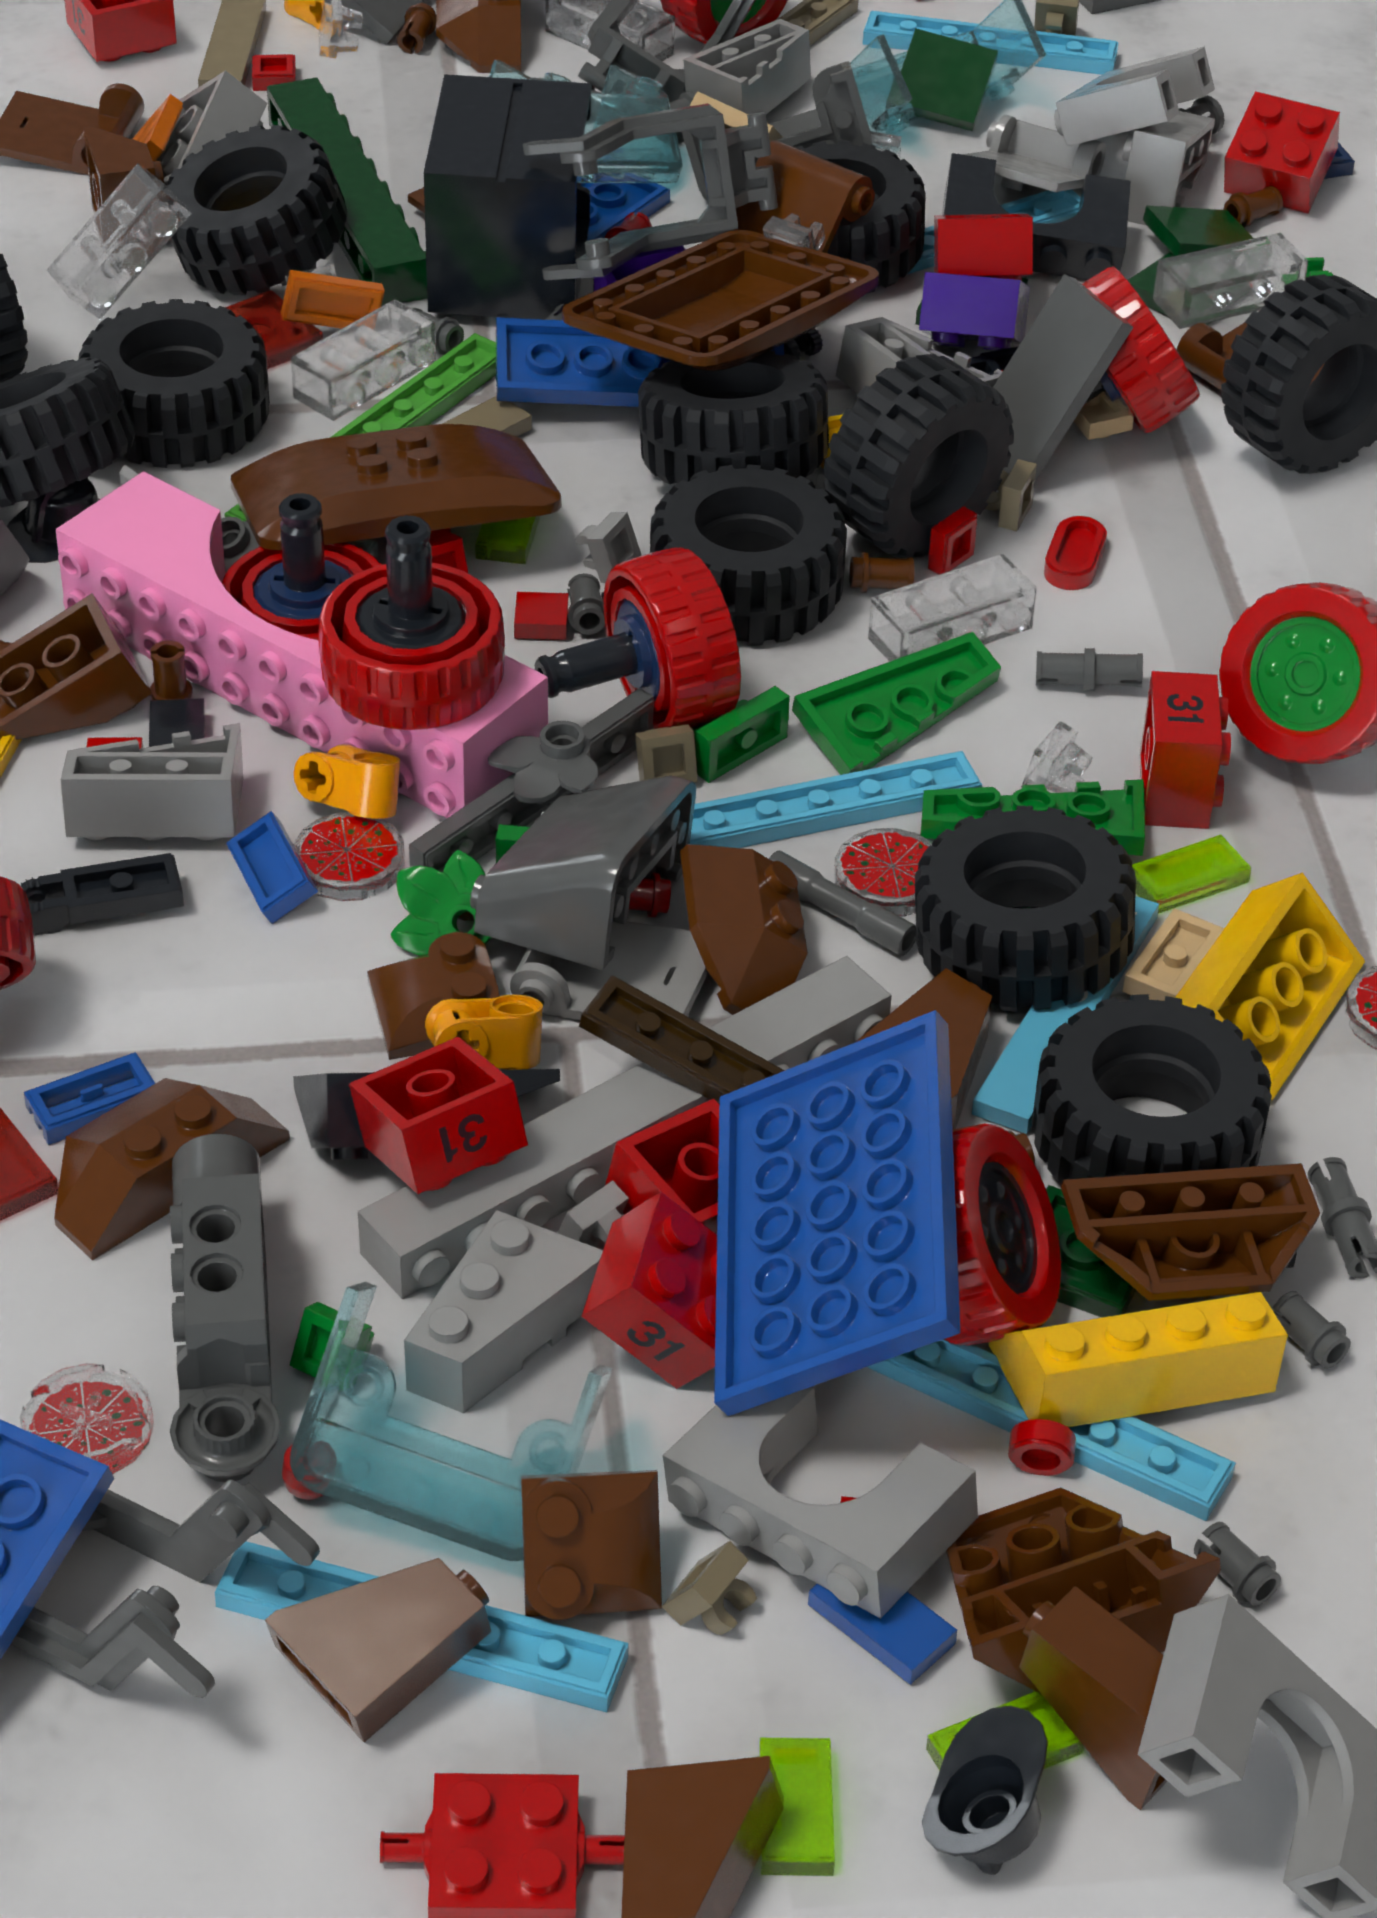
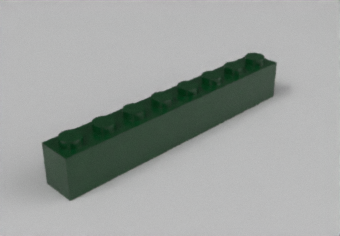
[267,77,427,307]

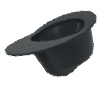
[7,477,100,563]
[922,1706,1048,1875]

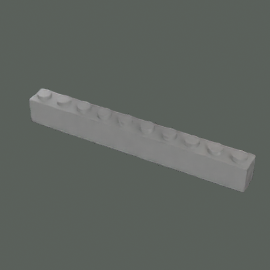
[358,956,892,1299]

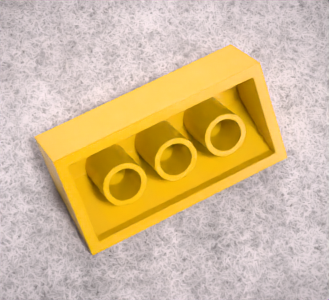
[1175,872,1365,1101]
[989,1292,1288,1427]

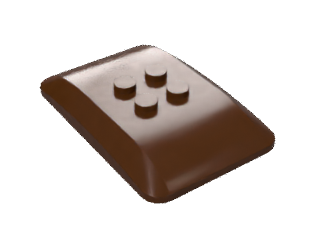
[562,230,879,371]
[230,424,562,550]

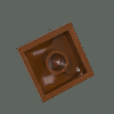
[367,932,500,1060]
[521,1470,662,1620]

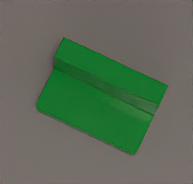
[692,686,790,783]

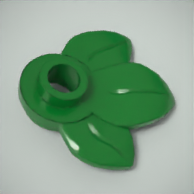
[391,850,492,956]

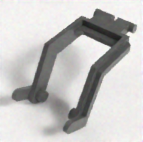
[578,0,755,115]
[523,103,778,280]
[11,1479,320,1698]

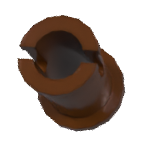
[397,3,436,54]
[1223,186,1283,228]
[849,552,915,593]
[150,640,193,700]

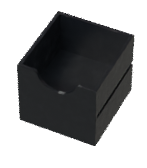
[423,74,591,320]

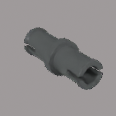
[1036,648,1143,690]
[1307,1157,1377,1278]

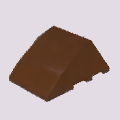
[946,1487,1221,1694]

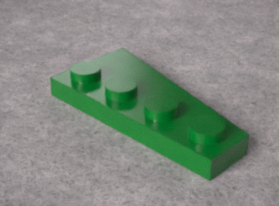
[792,631,1001,775]
[920,779,1145,856]

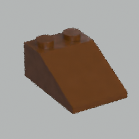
[0,593,152,740]

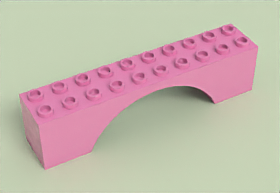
[56,471,548,818]

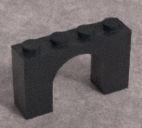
[942,153,1131,280]

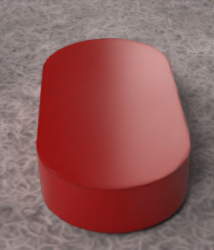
[1044,516,1107,590]

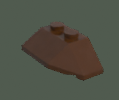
[436,0,521,73]
[680,844,808,1015]
[54,1078,290,1260]
[1061,1163,1320,1301]

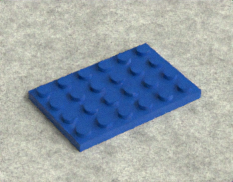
[714,1010,961,1416]

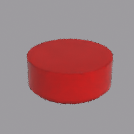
[1008,1419,1076,1476]

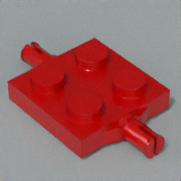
[380,1773,625,1918]

